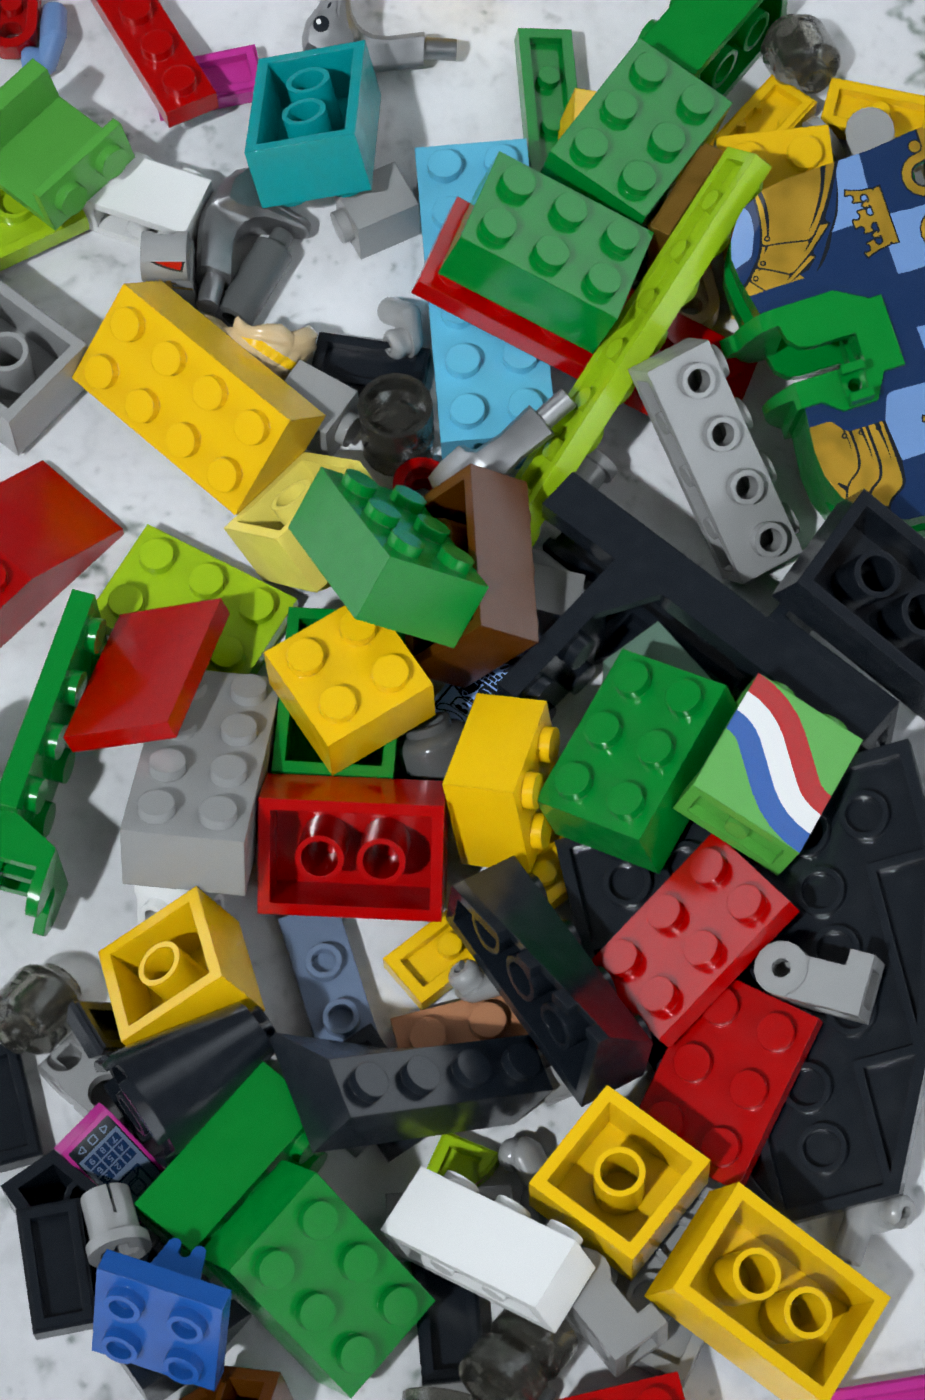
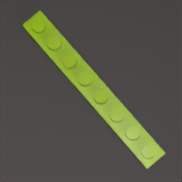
[514,147,772,547]

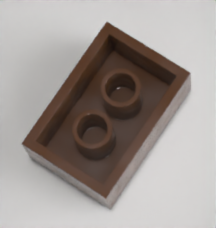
[405,463,539,688]

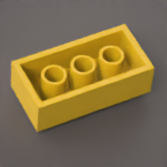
[72,281,326,515]

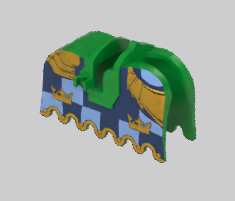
[719,127,925,537]

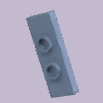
[278,915,378,1042]

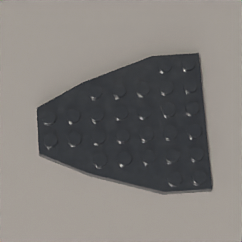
[554,738,925,1225]

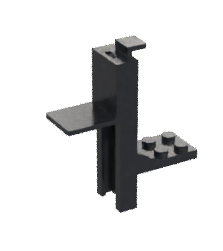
[497,472,899,753]

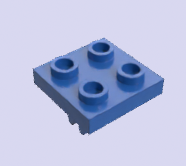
[92,1238,232,1391]

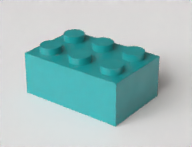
[244,40,381,208]

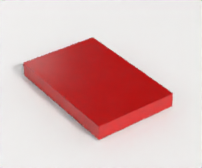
[63,598,230,752]

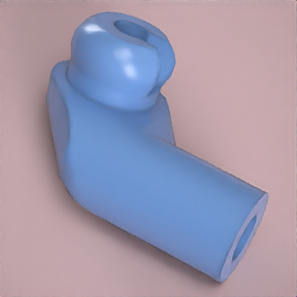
[21,2,67,75]

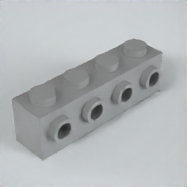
[628,338,803,584]

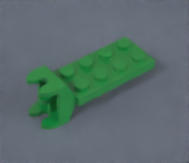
[0,589,107,937]

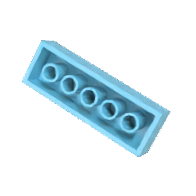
[415,138,553,469]

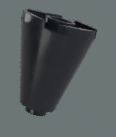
[94,1002,277,1168]

